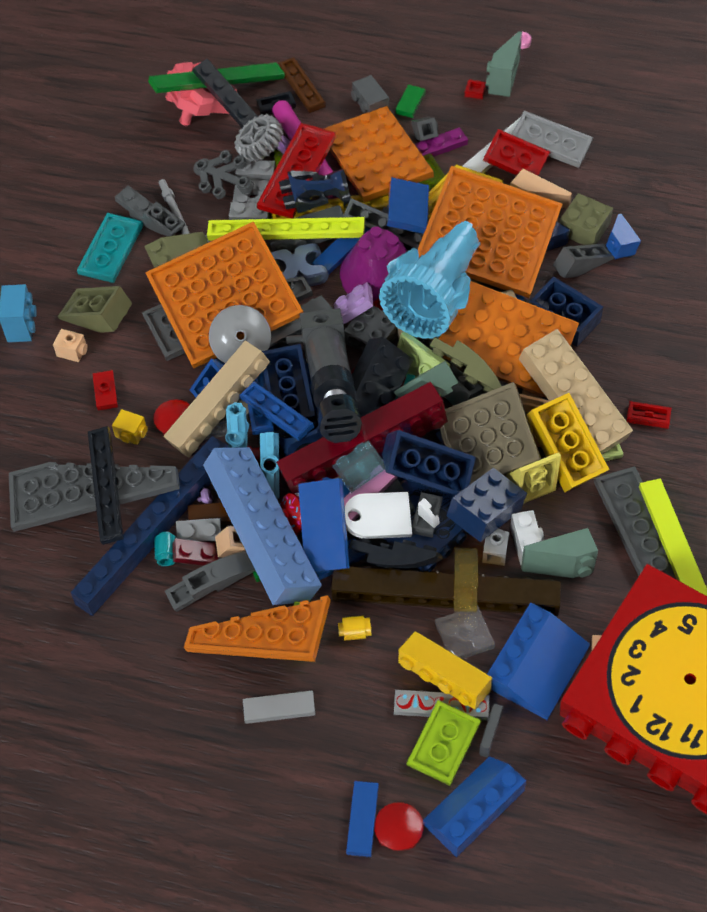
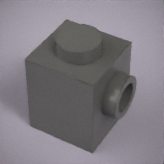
[411,116,438,141]

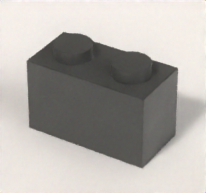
[351,75,389,113]

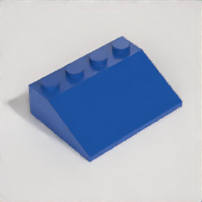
[487,602,590,720]

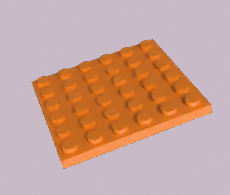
[417,166,562,298]
[145,221,304,369]

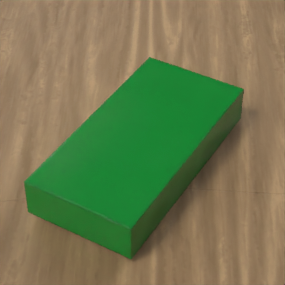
[395,84,425,118]

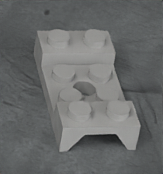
[229,160,276,220]

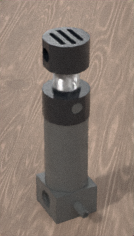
[286,308,362,443]

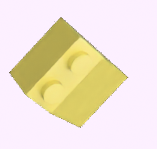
[506,452,561,504]

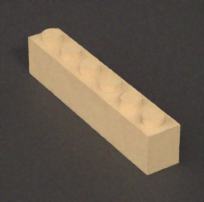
[163,340,270,458]

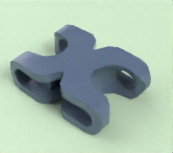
[271,243,329,287]

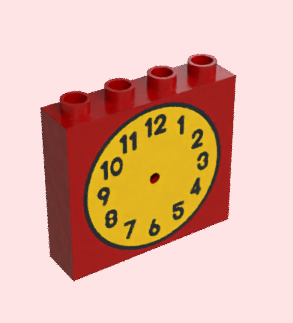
[560,564,707,814]

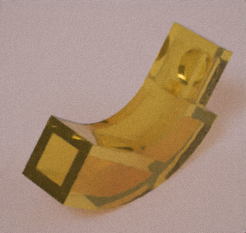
[454,547,478,612]

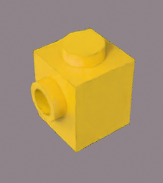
[112,409,147,445]

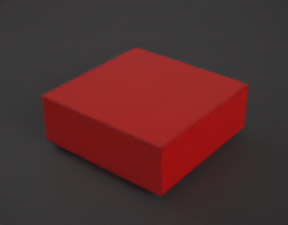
[465,79,486,99]

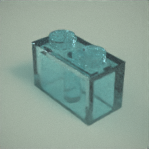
[333,441,385,493]

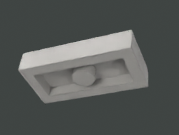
[176,518,221,542]

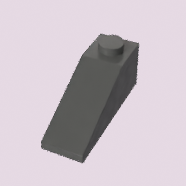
[553,243,614,278]

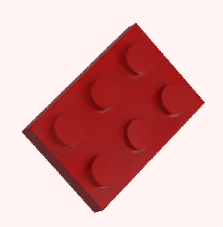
[483,129,550,176]

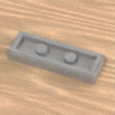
[243,690,315,724]

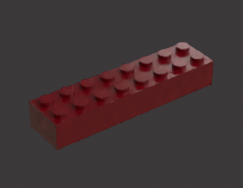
[276,381,448,494]

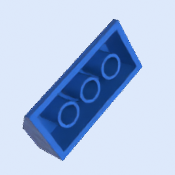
[423,756,526,858]

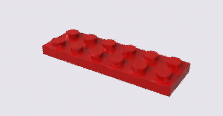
[257,123,336,219]

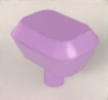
[197,488,213,504]

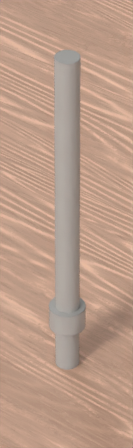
[159,179,190,234]

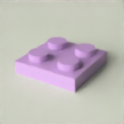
[334,282,373,324]

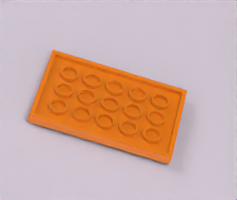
[324,106,434,202]
[439,281,579,398]

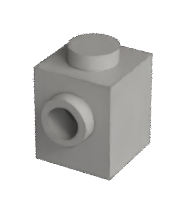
[482,529,509,566]

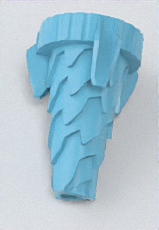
[379,221,481,339]

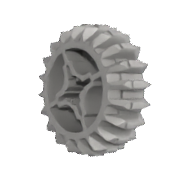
[234,114,284,162]

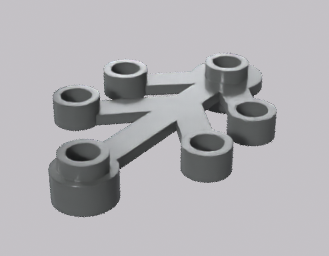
[193,150,254,199]

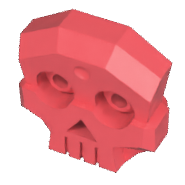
[165,62,237,126]

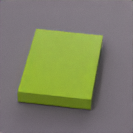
[407,700,481,786]

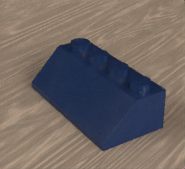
[382,430,476,496]

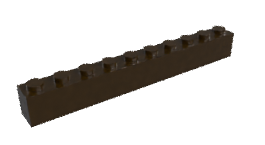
[331,565,561,616]

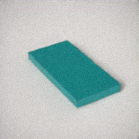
[77,213,144,283]

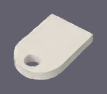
[345,492,412,539]

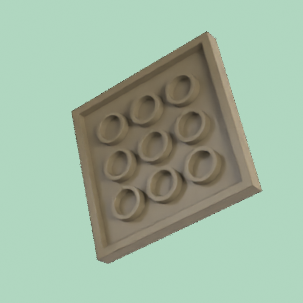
[440,382,541,484]

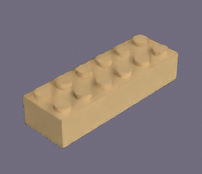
[519,329,633,454]

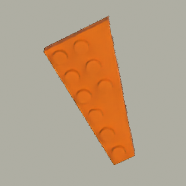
[184,595,331,662]

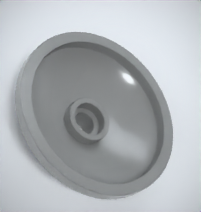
[209,305,271,363]

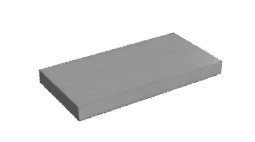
[511,111,593,168]

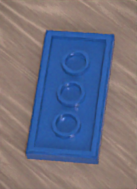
[387,177,429,234]
[298,478,349,573]

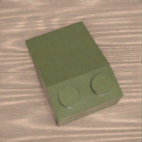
[144,232,208,268]
[57,286,132,332]

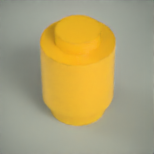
[338,616,371,641]

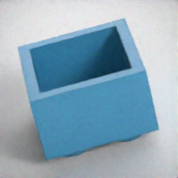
[0,284,37,342]

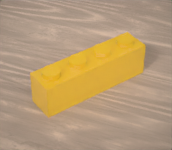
[399,631,492,710]

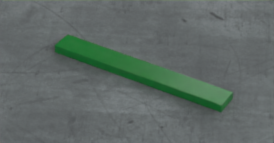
[148,63,285,93]

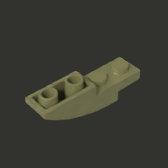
[430,337,502,392]

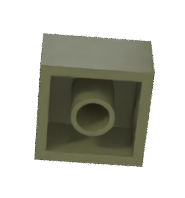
[560,193,613,245]

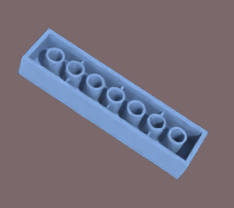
[203,447,322,605]

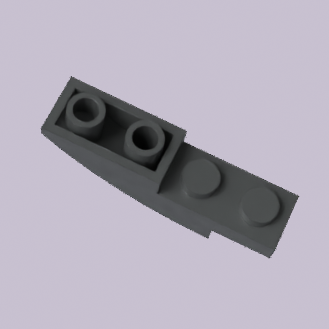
[115,186,185,236]
[165,550,256,612]

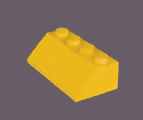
[526,393,609,492]

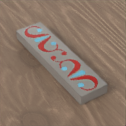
[394,690,489,720]

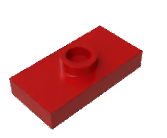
[92,370,118,411]

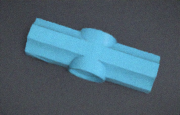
[225,402,249,448]
[260,432,280,499]

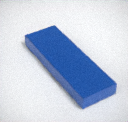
[346,781,379,857]

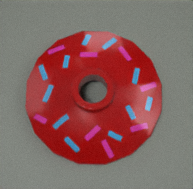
[280,493,302,536]

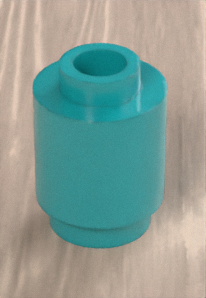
[154,532,176,566]

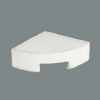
[418,499,440,528]

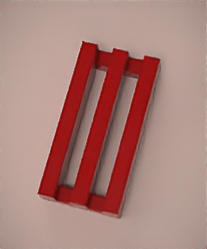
[626,401,672,429]

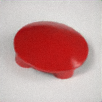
[154,400,190,435]
[374,802,424,851]

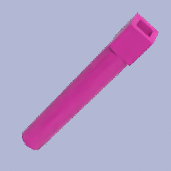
[272,100,338,199]

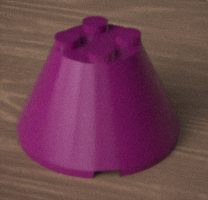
[340,227,408,302]

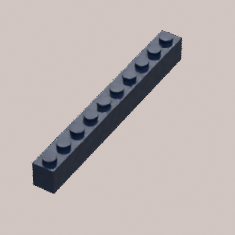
[71,436,229,616]

